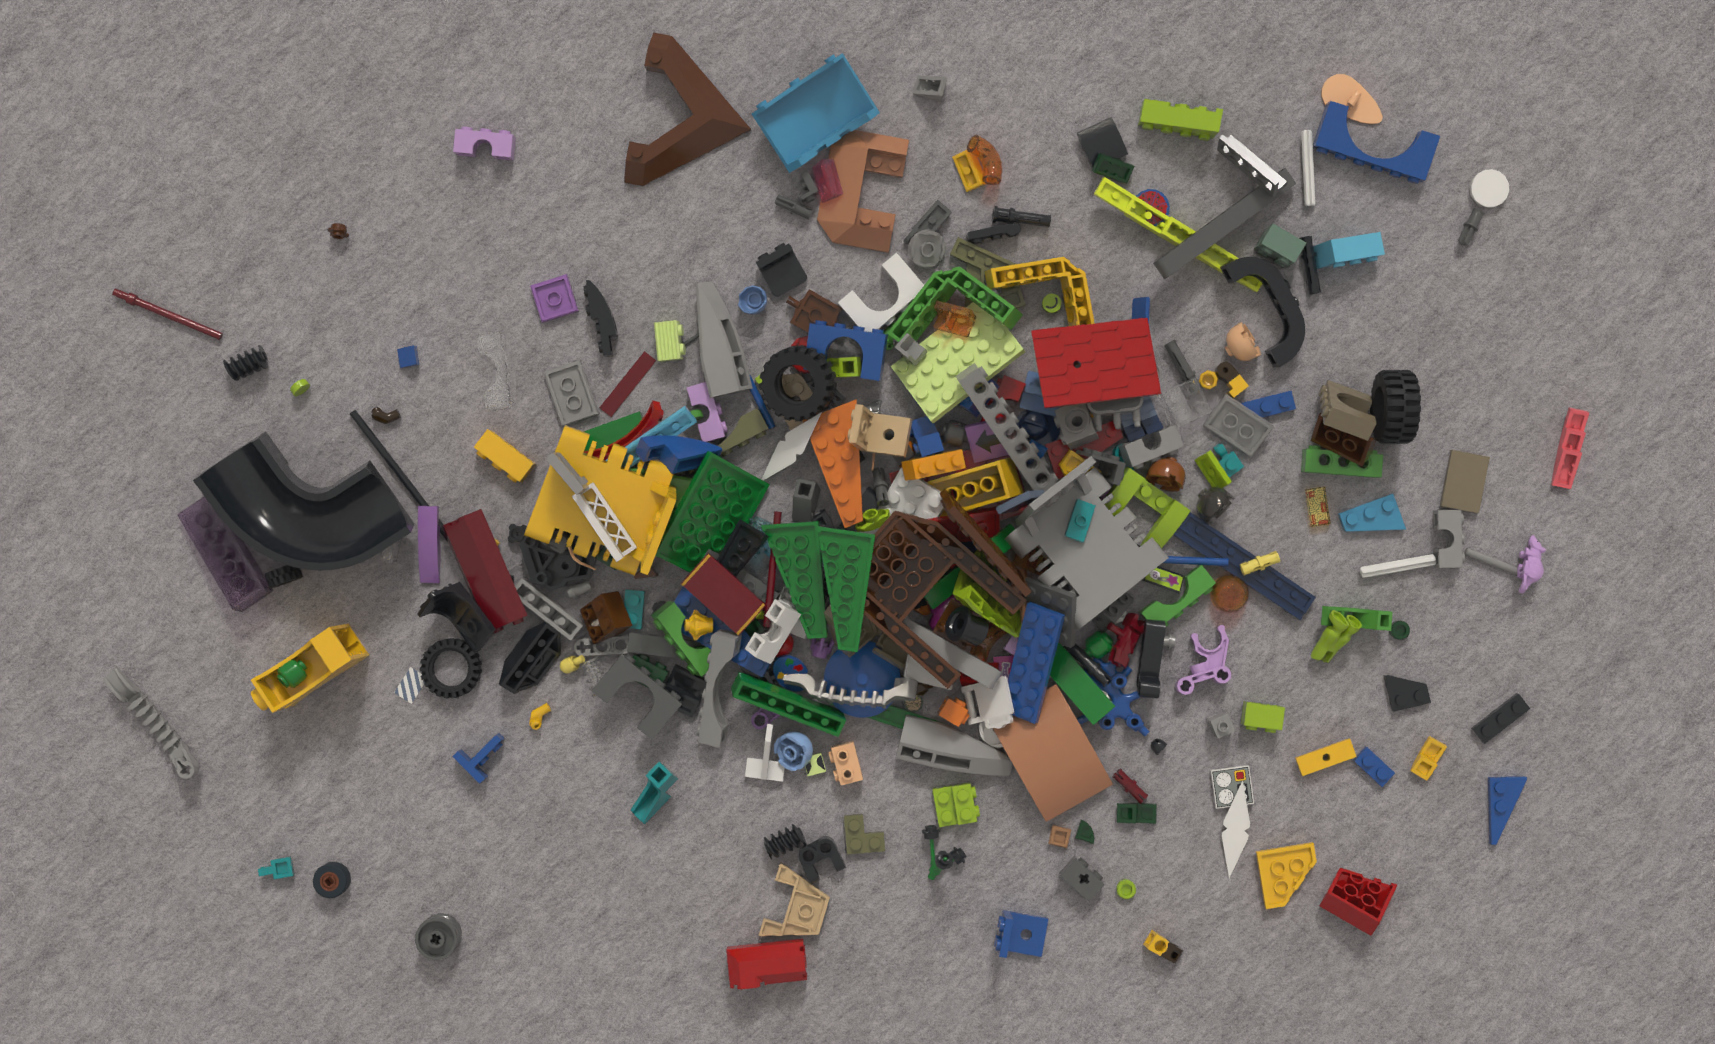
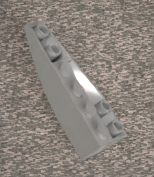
[696,281,753,398]
[896,714,1013,776]

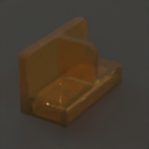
[934,301,977,337]

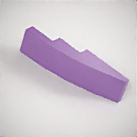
[418,506,441,583]

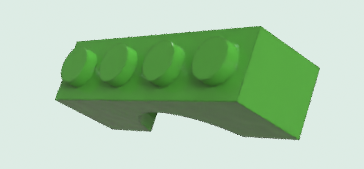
[1139,565,1216,627]
[651,601,711,677]

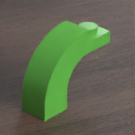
[1321,606,1393,631]

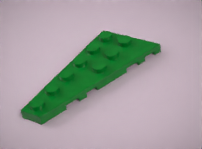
[761,521,828,639]
[817,526,875,652]

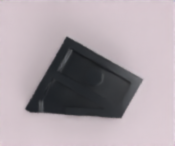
[1383,675,1431,712]

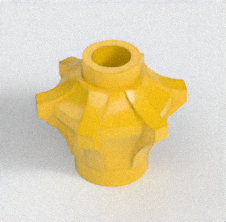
[684,610,713,640]

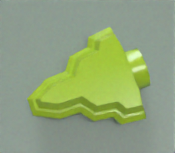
[855,509,890,532]

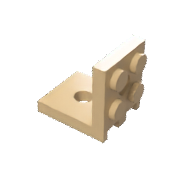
[848,404,912,457]

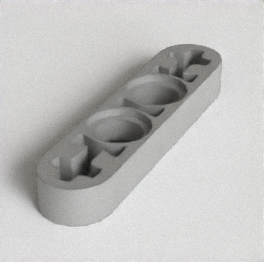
[574,636,633,656]

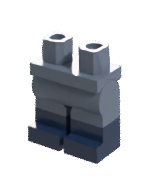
[1121,396,1164,442]

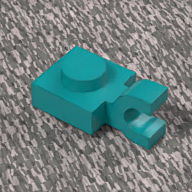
[1213,443,1244,477]
[258,856,294,879]

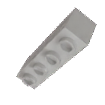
[515,578,585,641]

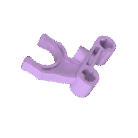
[1175,625,1231,695]

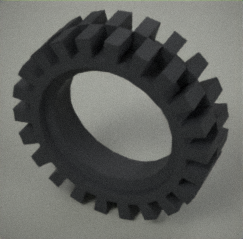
[419,638,482,699]

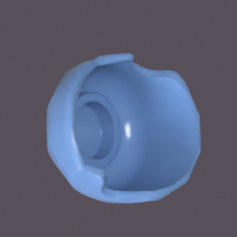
[738,285,767,315]

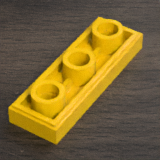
[1295,738,1357,776]

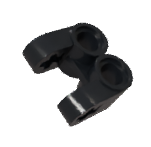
[799,836,846,884]

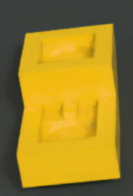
[1410,735,1447,781]

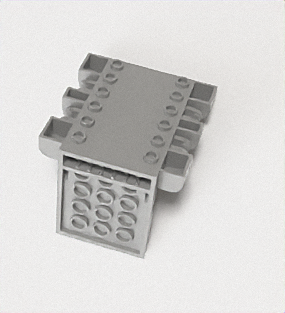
[1005,456,1169,630]

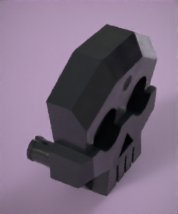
[520,528,597,591]

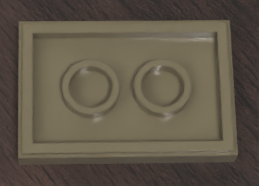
[1440,450,1490,514]

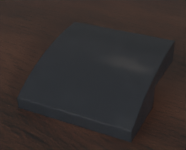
[1076,117,1128,169]
[665,664,707,717]

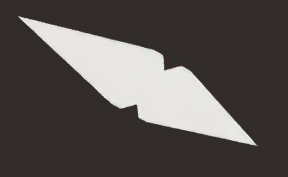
[761,412,822,480]
[1222,781,1250,878]

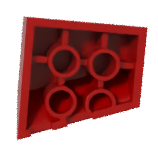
[1319,868,1397,936]

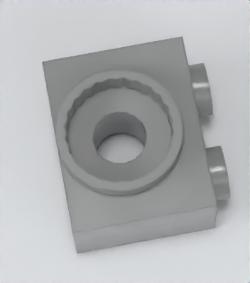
[1054,404,1099,450]

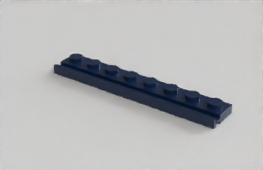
[1173,512,1316,620]

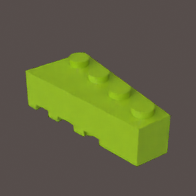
[1138,99,1223,141]

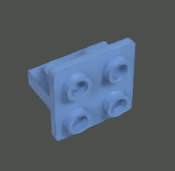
[1019,371,1059,416]

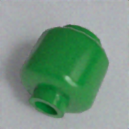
[1084,631,1114,659]
[277,659,307,688]

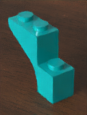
[631,762,678,825]

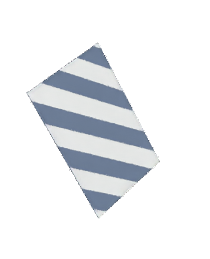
[394,667,425,704]

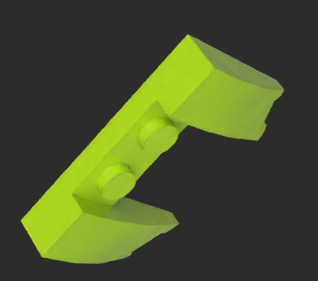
[1104,467,1191,549]

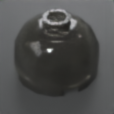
[1196,487,1234,525]

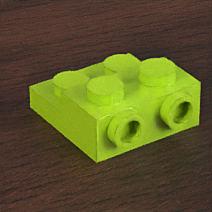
[932,782,980,827]

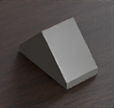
[913,75,947,102]

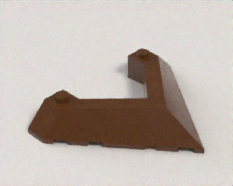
[624,32,751,186]

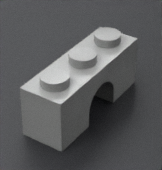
[1118,425,1183,470]
[1433,510,1465,568]

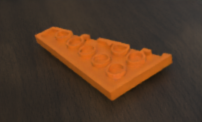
[803,399,863,528]

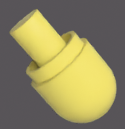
[560,655,585,674]

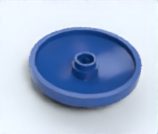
[824,641,901,718]

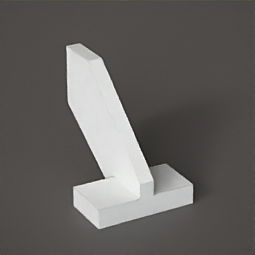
[745,724,785,782]

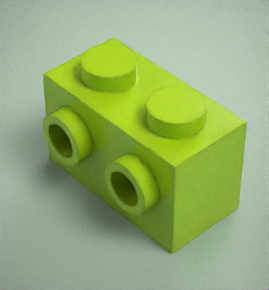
[1240,701,1285,733]

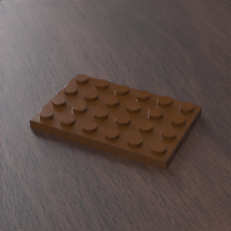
[939,489,1032,597]

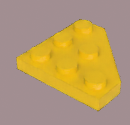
[1255,842,1317,909]

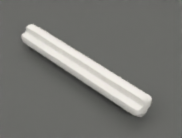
[1301,130,1315,206]
[1360,554,1436,578]

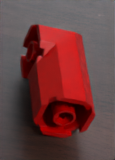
[726,939,807,990]

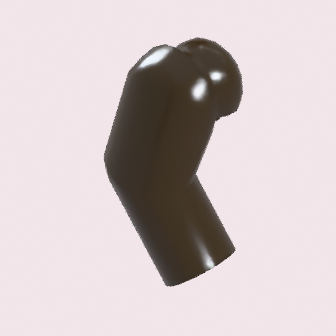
[371,407,401,424]

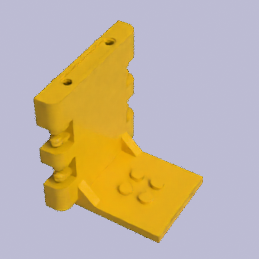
[524,425,676,576]

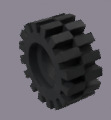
[265,565,303,589]

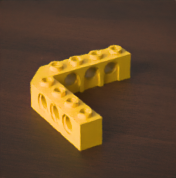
[984,257,1095,326]

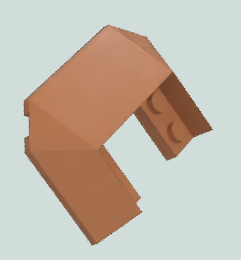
[817,130,909,253]

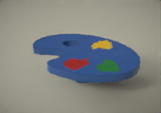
[773,655,808,692]

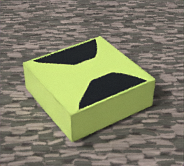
[805,753,826,776]

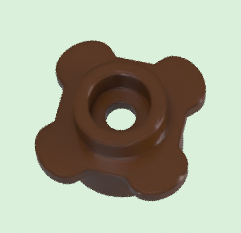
[328,223,349,239]

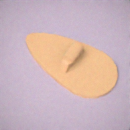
[1321,74,1382,124]

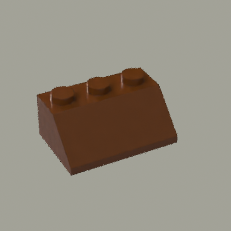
[1310,413,1377,467]

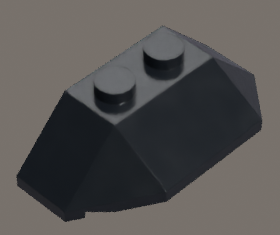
[499,622,561,694]

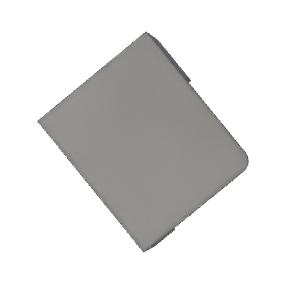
[895,333,928,366]

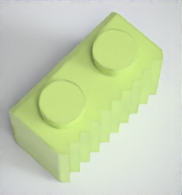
[654,320,686,362]

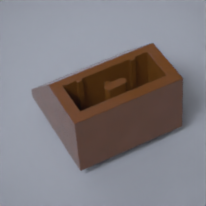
[580,591,633,644]

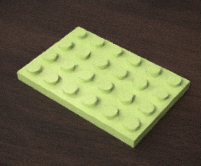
[891,302,1025,423]

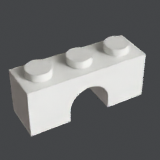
[745,599,801,664]

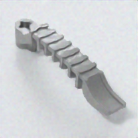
[103,667,200,779]
[783,674,918,709]

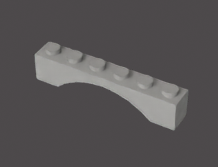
[697,629,742,748]

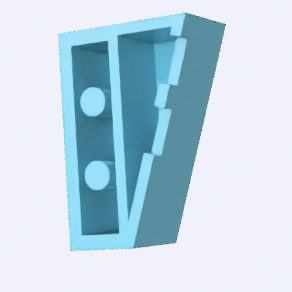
[1313,232,1385,269]

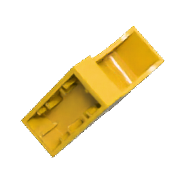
[251,623,369,713]

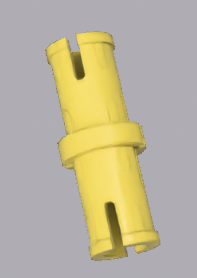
[1239,551,1280,576]

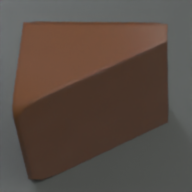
[634,566,658,579]

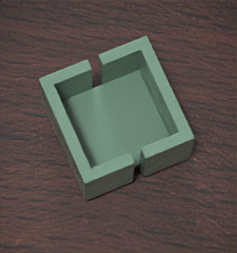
[1254,224,1306,268]

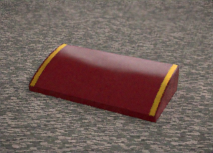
[681,553,766,636]

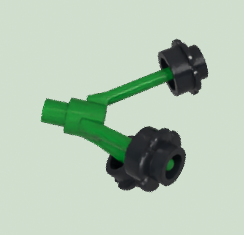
[922,825,967,880]

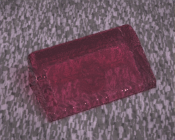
[812,159,843,203]

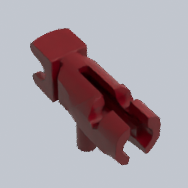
[1107,613,1144,668]

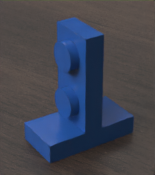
[452,733,504,784]

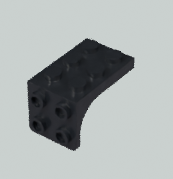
[417,582,496,653]

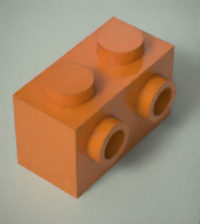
[937,696,969,727]

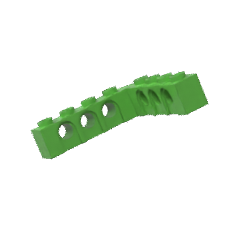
[887,267,1023,342]

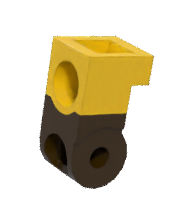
[1215,362,1249,398]
[1143,930,1184,964]

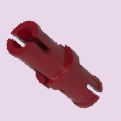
[1112,768,1148,804]

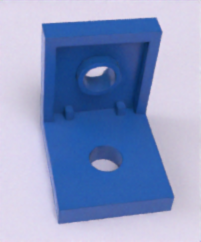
[994,910,1048,958]

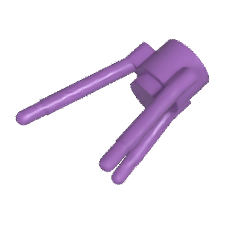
[810,624,834,659]

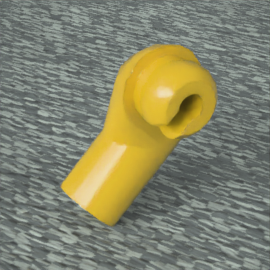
[529,703,551,730]

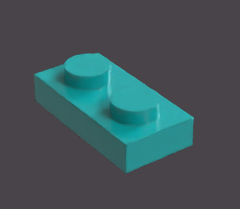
[624,589,645,629]

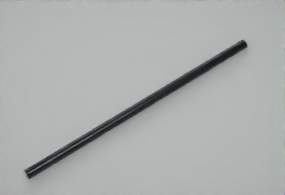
[350,410,448,542]

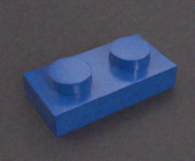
[1353,746,1395,787]

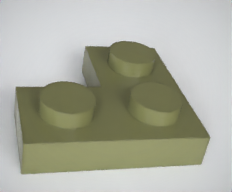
[844,814,885,855]

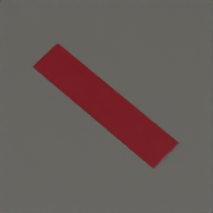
[599,351,656,417]

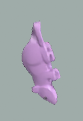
[1517,535,1546,593]

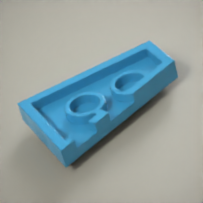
[1338,494,1406,531]

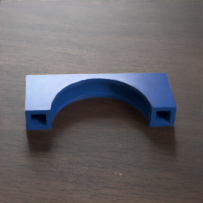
[1313,101,1440,184]

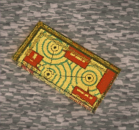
[1305,486,1331,527]

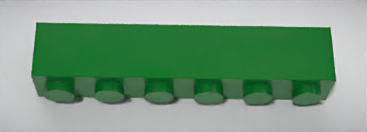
[731,672,846,737]

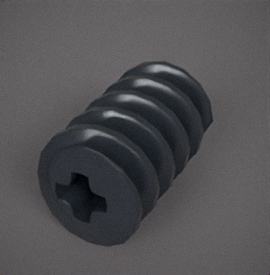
[223,345,268,381]
[764,824,807,860]

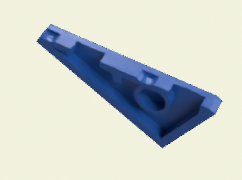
[1488,776,1527,845]

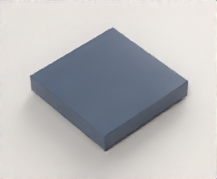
[996,489,1044,514]

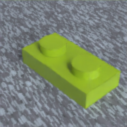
[1194,450,1232,492]

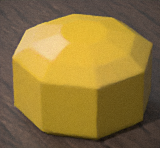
[1199,370,1219,390]

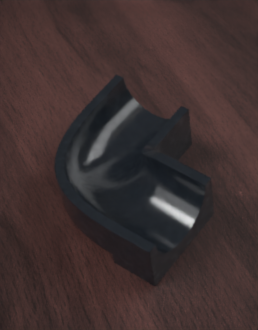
[193,431,415,571]

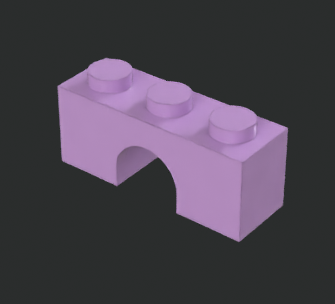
[453,127,516,161]
[686,382,728,443]

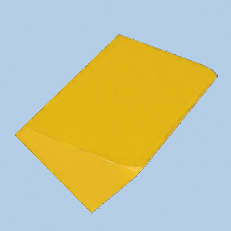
[952,149,988,192]

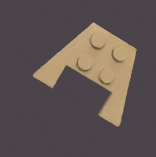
[759,863,830,937]

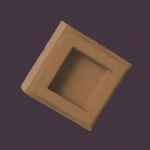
[1048,825,1071,848]

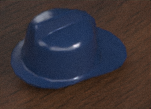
[1016,410,1060,444]

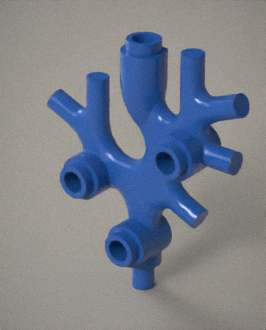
[1077,658,1150,737]

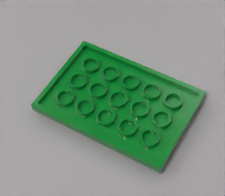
[655,451,770,573]

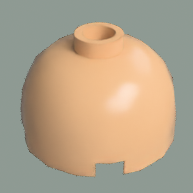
[1225,322,1261,361]

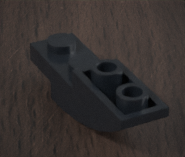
[583,280,618,357]

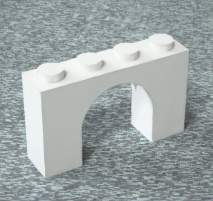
[838,253,924,332]

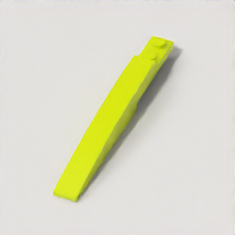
[1093,177,1262,292]

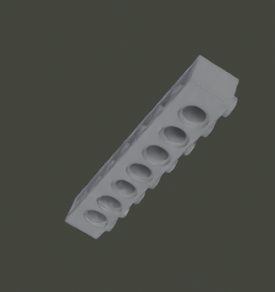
[955,363,1059,492]

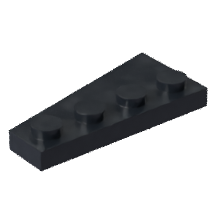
[717,519,770,577]

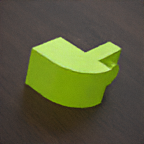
[827,357,862,377]

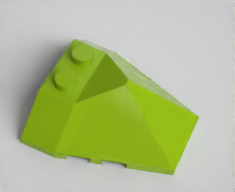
[953,550,1022,638]

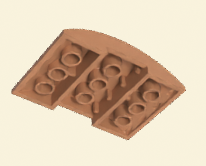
[993,684,1113,822]

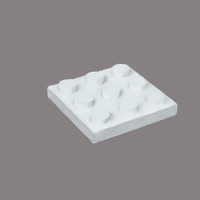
[877,468,945,519]

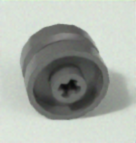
[415,913,462,960]

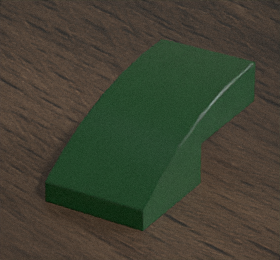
[1117,803,1157,824]

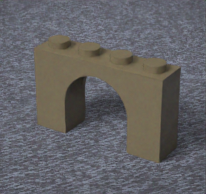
[1318,380,1376,441]

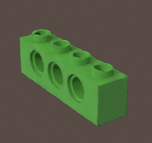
[1301,445,1383,478]

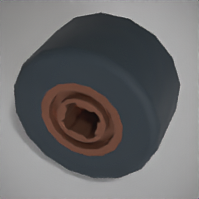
[313,862,351,899]

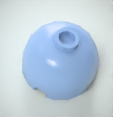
[774,731,813,771]

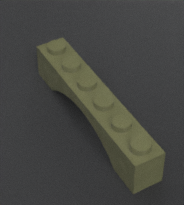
[658,408,769,476]

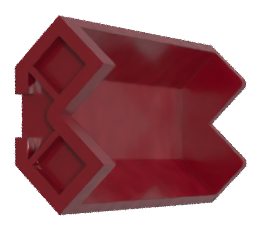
[442,509,528,634]

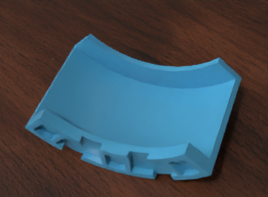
[751,53,880,173]

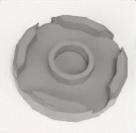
[908,229,946,268]

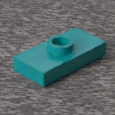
[1064,499,1096,543]

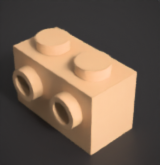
[828,741,863,785]

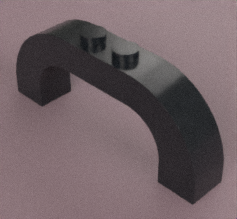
[1220,257,1305,368]

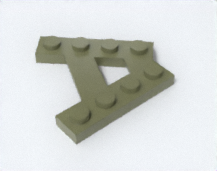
[947,237,1026,320]

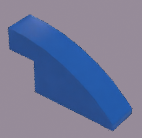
[635,435,723,474]

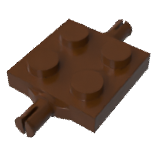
[786,289,842,333]

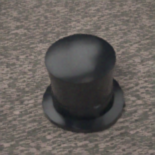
[945,606,989,646]

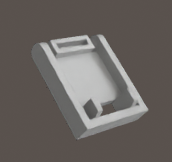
[547,452,589,495]

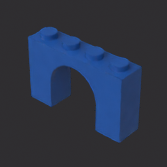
[803,320,888,381]

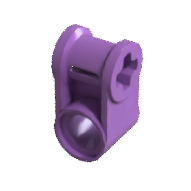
[751,708,780,729]

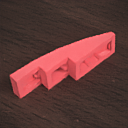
[1551,407,1589,489]

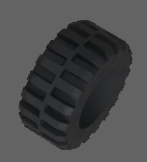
[759,345,837,422]
[1370,370,1421,444]

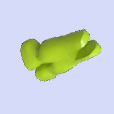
[1310,610,1362,663]

